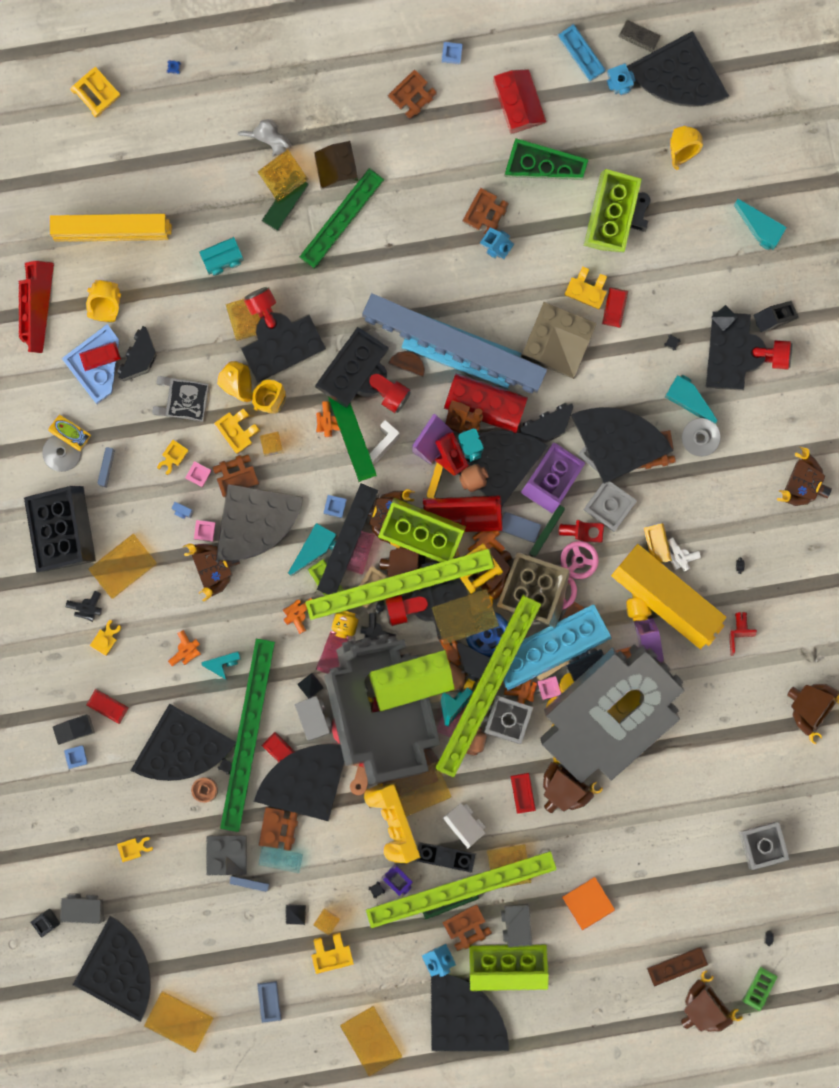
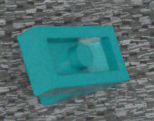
[201,652,241,680]
[441,688,473,727]

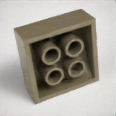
[521,302,597,379]
[497,552,570,628]

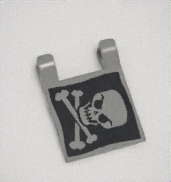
[152,376,209,422]

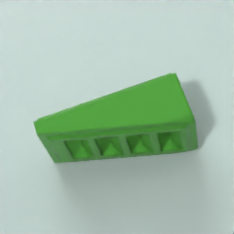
[742,967,778,1011]

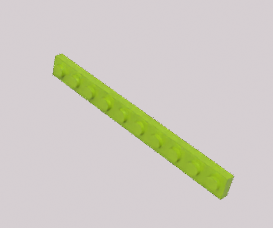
[305,549,495,620]
[435,595,541,777]
[366,851,557,928]

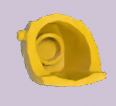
[670,126,703,170]
[86,280,121,322]
[217,361,253,402]
[252,380,286,414]

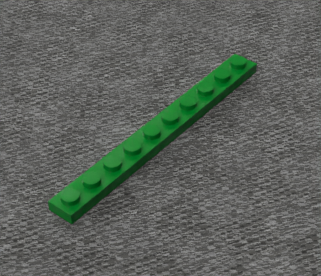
[220,638,275,832]

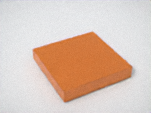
[562,877,615,930]

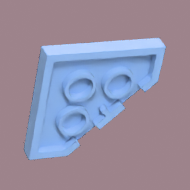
[62,324,120,404]

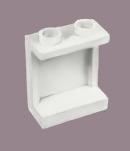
[369,420,400,466]

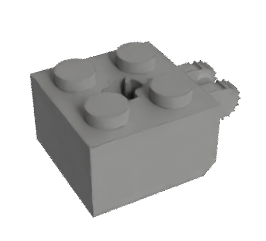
[483,696,533,745]

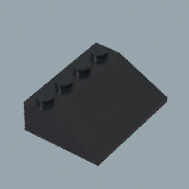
[24,486,96,573]

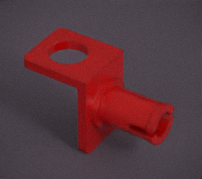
[559,520,604,543]
[729,612,757,656]

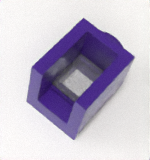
[382,864,413,896]

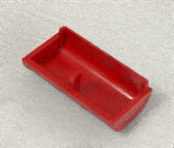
[444,373,528,433]
[423,495,502,532]

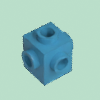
[607,63,635,95]
[480,227,514,260]
[421,944,456,977]

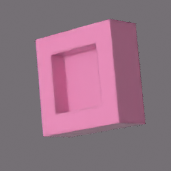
[185,461,212,488]
[194,520,216,542]
[537,676,561,700]

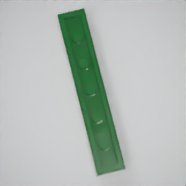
[299,168,384,269]
[328,396,377,482]

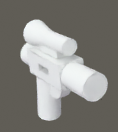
[667,538,701,572]

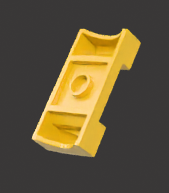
[364,783,420,863]

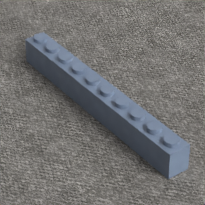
[362,293,547,394]

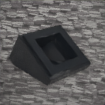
[711,305,738,332]
[297,673,324,699]
[286,905,306,925]

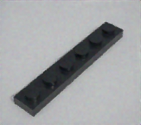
[317,483,379,595]

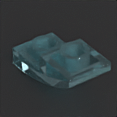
[258,846,303,873]

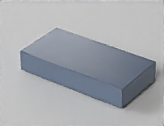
[97,447,115,488]
[502,512,541,543]
[229,876,270,892]
[257,981,282,1023]

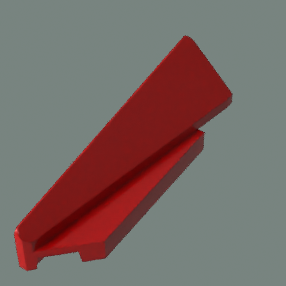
[19,261,54,353]

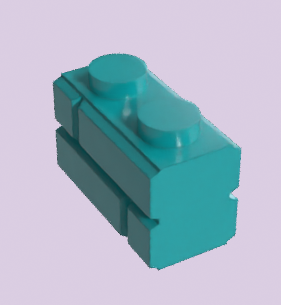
[199,237,244,276]
[458,428,483,462]

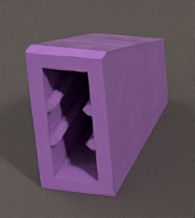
[634,617,664,663]

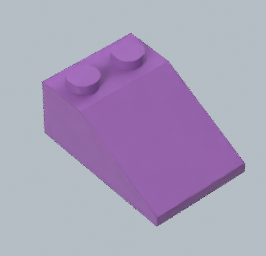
[412,414,453,465]
[521,442,585,514]

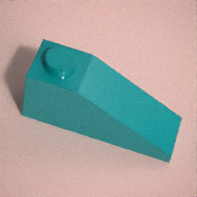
[734,199,787,250]
[664,375,717,424]
[288,523,337,576]

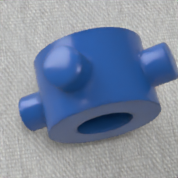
[167,60,181,75]

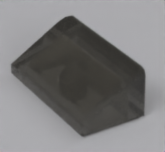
[619,20,661,52]

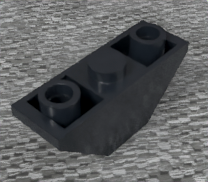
[118,326,157,382]
[520,403,574,443]
[415,842,476,873]

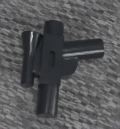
[65,591,102,622]
[360,613,396,640]

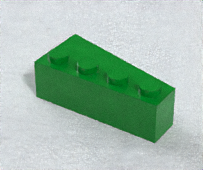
[504,138,588,180]

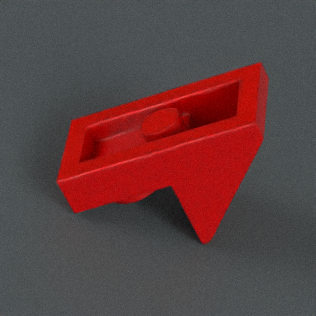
[435,432,469,475]

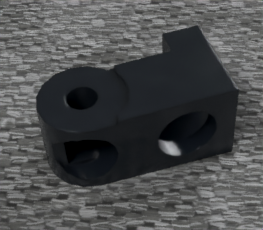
[630,192,651,232]

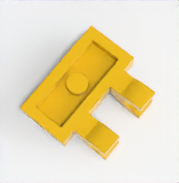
[564,266,607,310]
[214,409,260,454]
[311,932,354,974]

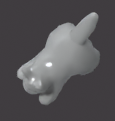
[238,119,293,157]

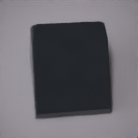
[30,909,60,938]

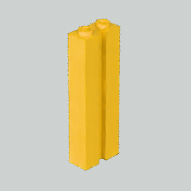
[50,214,172,242]
[611,544,727,650]

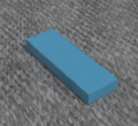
[558,24,606,82]

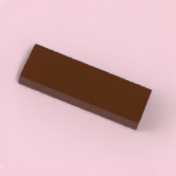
[647,947,708,987]

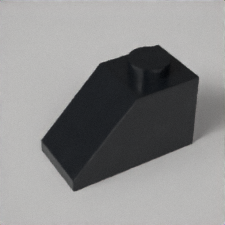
[753,301,799,332]
[457,642,491,683]
[53,714,95,745]

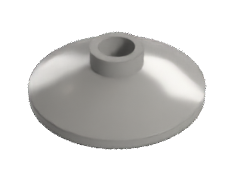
[682,418,720,457]
[42,435,81,472]

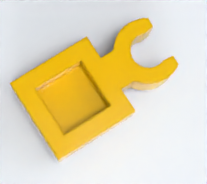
[157,440,189,475]
[90,620,121,656]
[117,837,154,863]

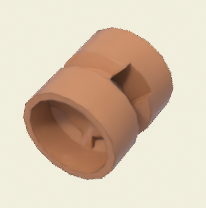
[191,777,218,803]

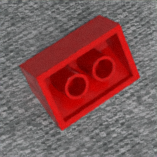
[493,69,547,134]

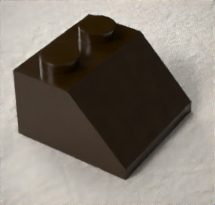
[314,141,358,190]

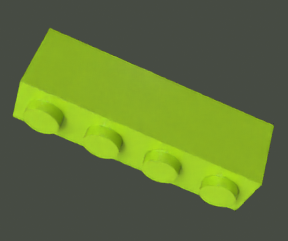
[583,169,642,253]
[378,498,466,562]
[369,650,454,712]
[469,945,548,991]

